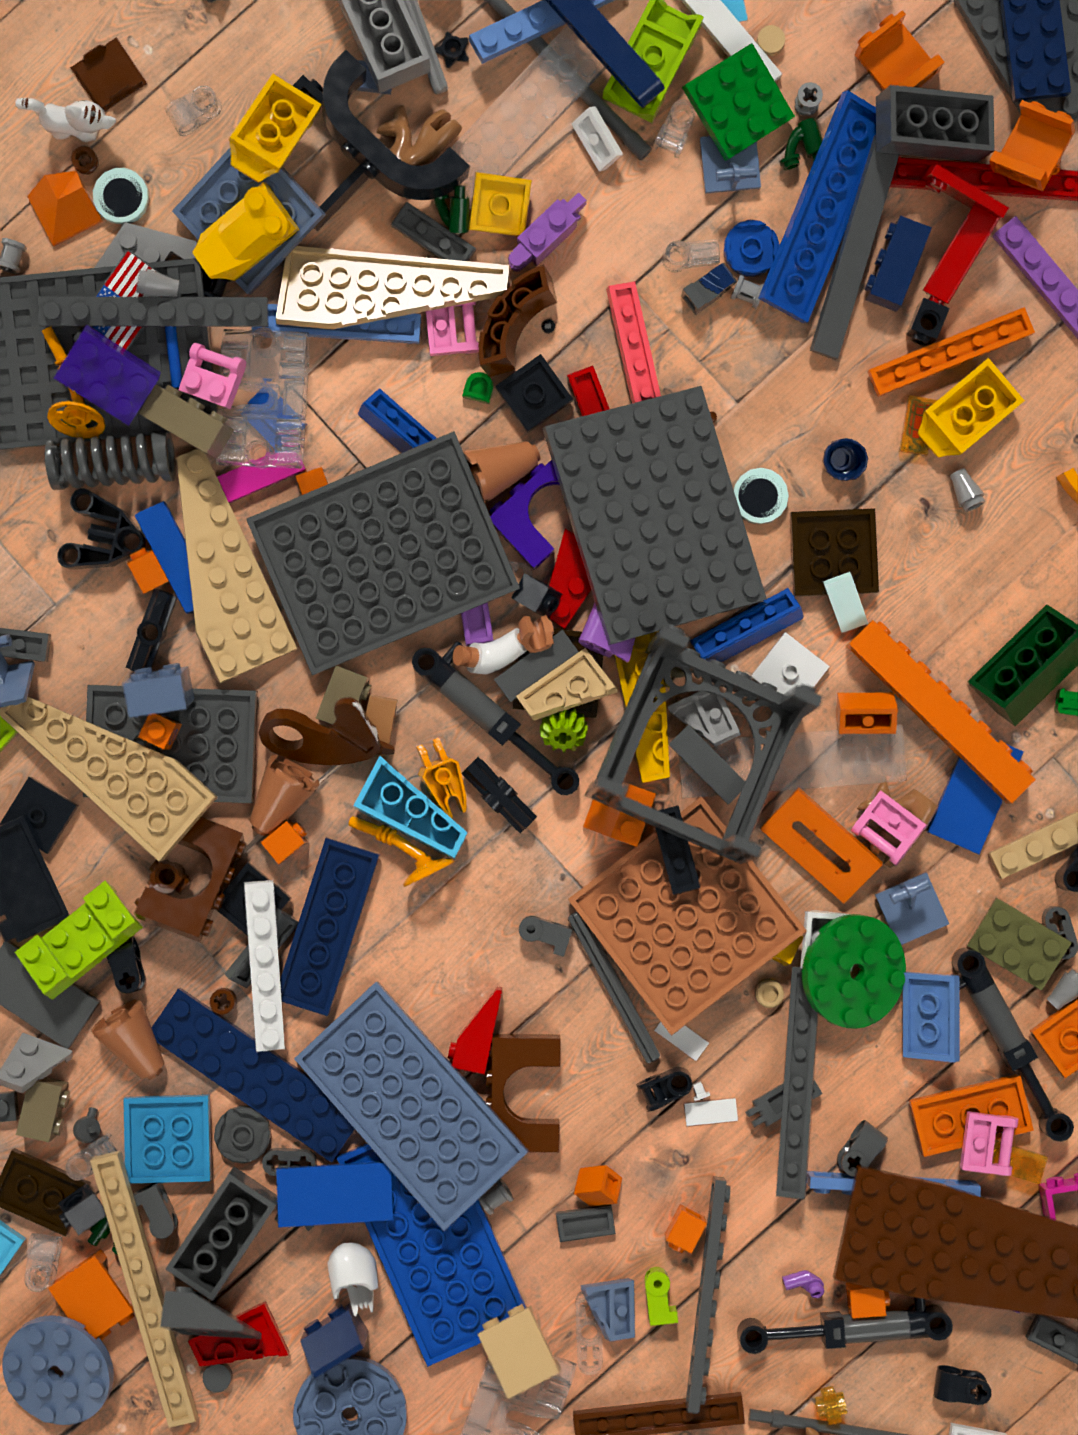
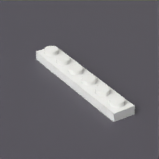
[244,880,285,1052]

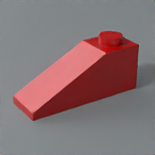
[447,986,503,1074]

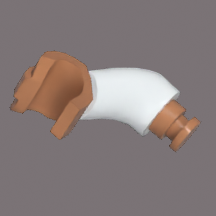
[453,615,554,675]

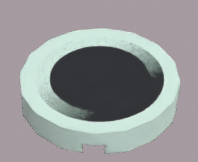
[93,168,149,225]
[733,468,789,524]

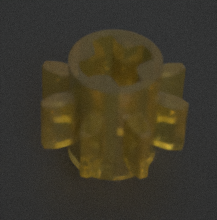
[814,1386,848,1425]

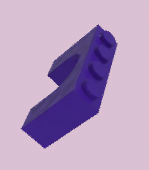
[489,460,559,570]

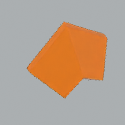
[27,171,103,246]

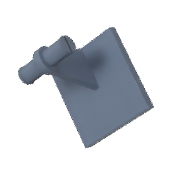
[700,136,761,194]
[0,634,35,708]
[875,872,949,945]

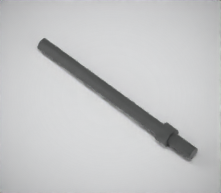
[748,1409,908,1435]

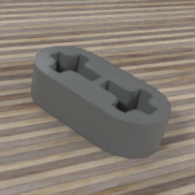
[1041,906,1078,959]
[262,1148,317,1176]

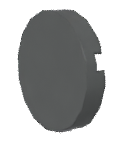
[214,1105,271,1163]

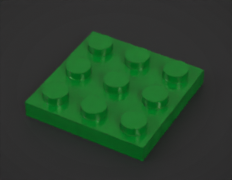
[682,43,795,161]

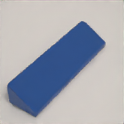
[358,388,436,453]
[135,501,194,614]
[690,588,804,662]

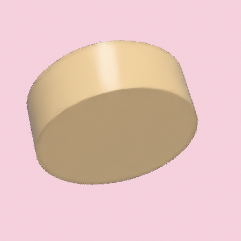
[757,25,785,56]
[755,979,784,1008]

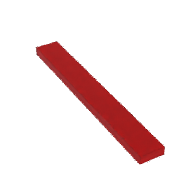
[890,157,1078,201]

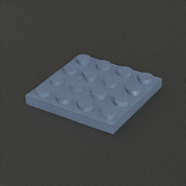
[172,148,326,294]

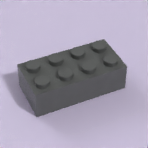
[876,85,995,162]
[165,1167,277,1301]

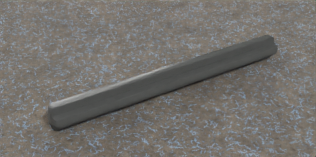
[568,911,660,1063]

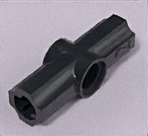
[125,588,178,672]
[461,757,537,833]

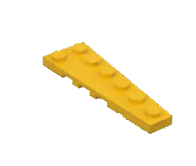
[614,631,670,783]

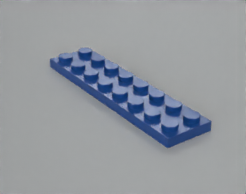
[758,90,876,323]

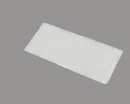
[654,1022,709,1061]
[684,1098,738,1126]

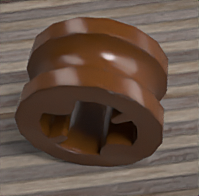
[71,146,99,175]
[210,988,237,1014]

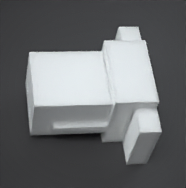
[693,1081,710,1101]

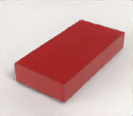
[567,365,610,416]

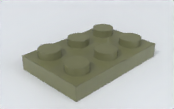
[967,897,1072,990]

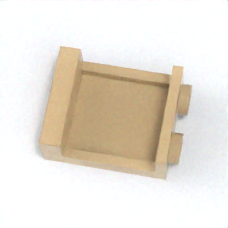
[478,1304,562,1399]

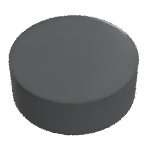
[203,1363,232,1393]

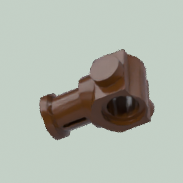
[134,859,191,906]

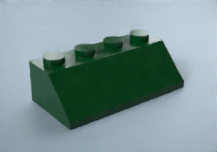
[967,604,1078,726]

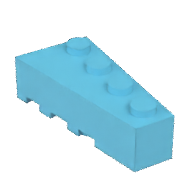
[353,756,468,860]

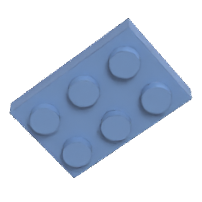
[903,972,960,1063]

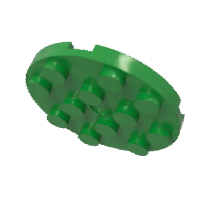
[802,914,906,1029]

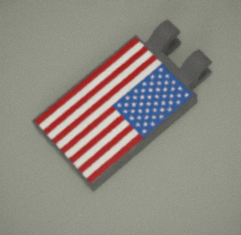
[73,249,168,351]

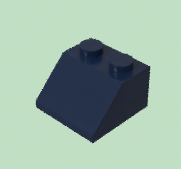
[300,1303,369,1378]

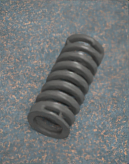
[45,430,176,490]

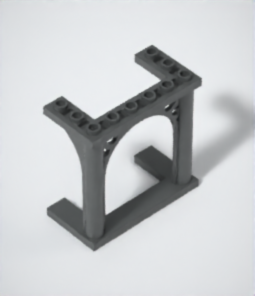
[585,625,823,864]

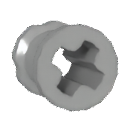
[794,82,823,116]
[0,238,27,274]
[731,275,764,309]
[479,1178,514,1216]

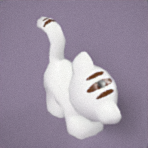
[15,98,116,142]

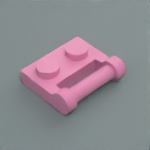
[426,302,479,356]
[178,343,246,410]
[851,790,927,866]
[960,1111,1018,1176]

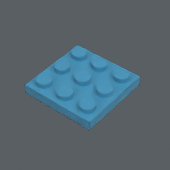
[123,1094,212,1184]

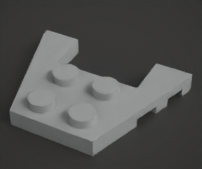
[95,222,198,268]

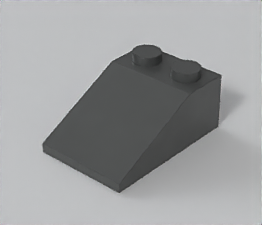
[160,1287,262,1339]

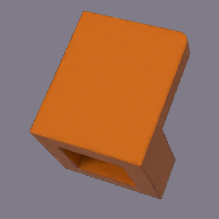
[574,1165,622,1206]

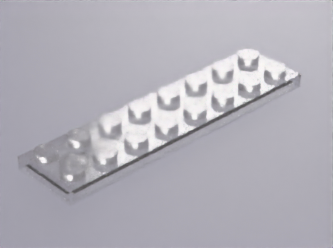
[451,25,606,210]
[678,725,907,798]

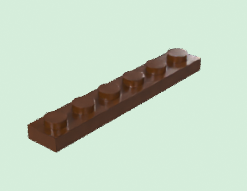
[573,1392,745,1435]

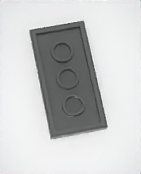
[0,941,101,1049]

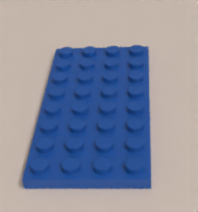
[337,1143,527,1367]

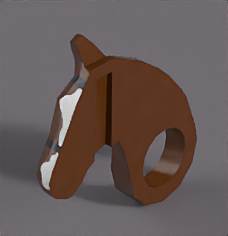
[258,697,395,765]

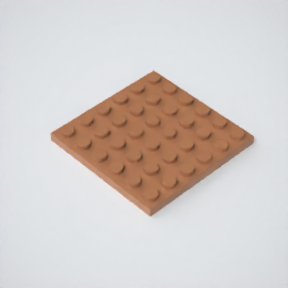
[568,796,807,1036]

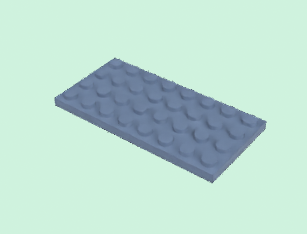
[294,982,529,1231]

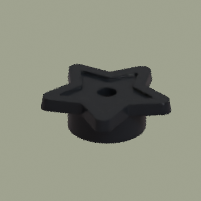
[435,32,469,68]

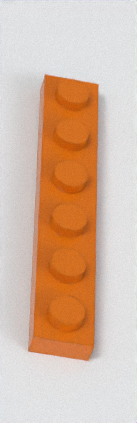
[867,307,1035,397]

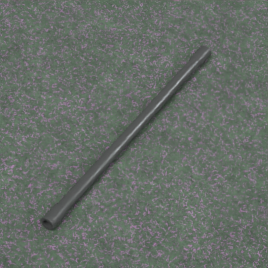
[485,0,652,161]

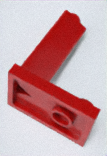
[921,164,1009,306]

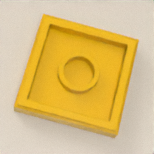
[468,172,532,236]

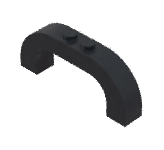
[322,50,470,200]

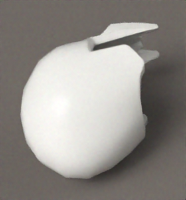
[328,1242,378,1316]

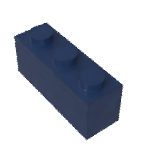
[864,215,932,312]

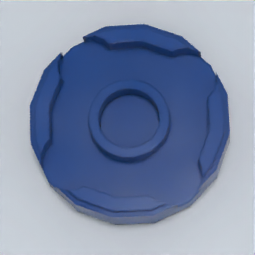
[723,220,780,277]

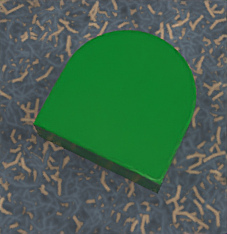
[462,372,493,404]

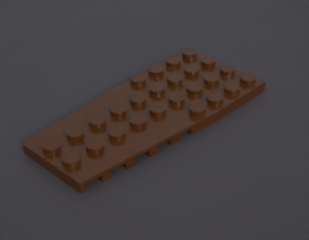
[833,1165,1078,1320]

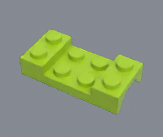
[603,0,704,123]
[15,880,143,1000]

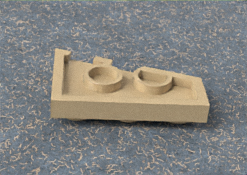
[516,648,618,721]

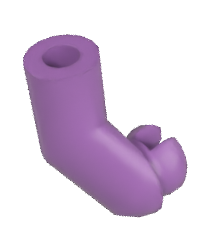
[782,1270,824,1298]

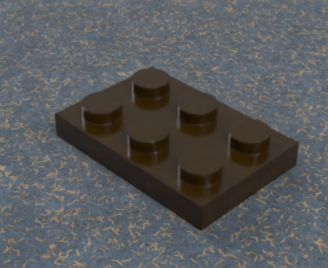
[0,1148,91,1237]

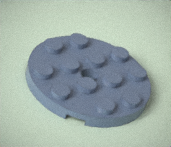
[2,1315,114,1425]
[293,1356,407,1435]

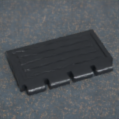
[0,815,69,942]

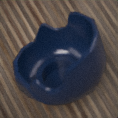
[822,438,868,481]

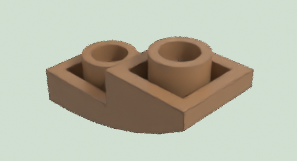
[366,695,398,759]

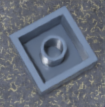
[123,663,195,718]

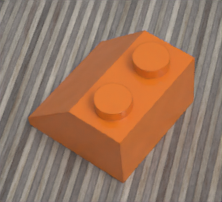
[583,782,656,847]

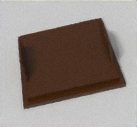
[70,37,147,112]

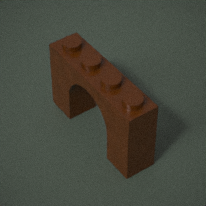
[134,817,247,942]
[486,1034,560,1153]

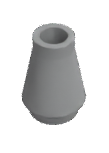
[136,268,179,297]
[950,468,985,512]
[1047,969,1078,1010]

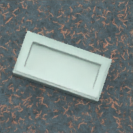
[823,572,868,633]

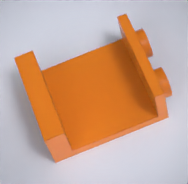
[855,10,945,91]
[989,100,1075,192]
[48,1249,135,1340]

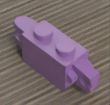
[508,193,587,272]

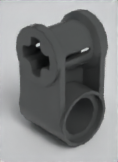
[837,1120,888,1176]

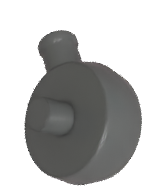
[73,1107,100,1143]

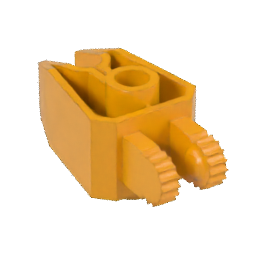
[416,738,467,818]

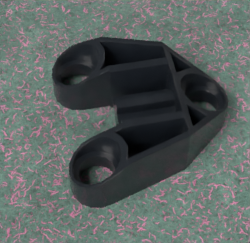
[57,488,146,570]

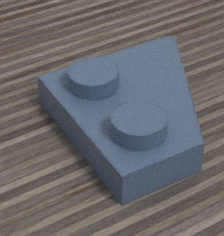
[581,1278,635,1342]

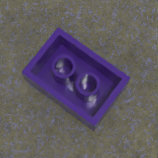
[54,325,161,426]

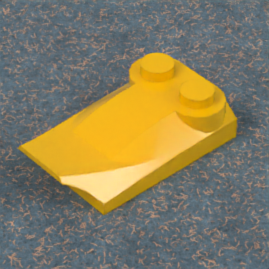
[229,74,322,182]
[192,182,300,281]
[917,358,1025,458]

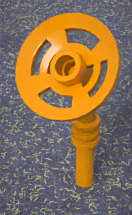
[42,327,105,439]
[348,816,455,887]

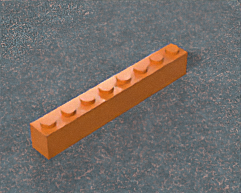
[846,620,1036,804]

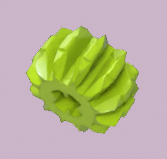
[540,708,588,753]

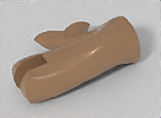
[376,105,462,166]
[857,781,938,868]

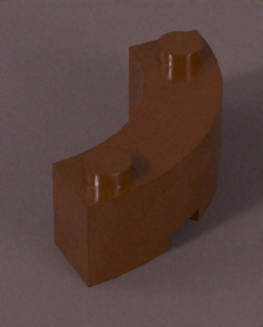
[479,264,558,377]

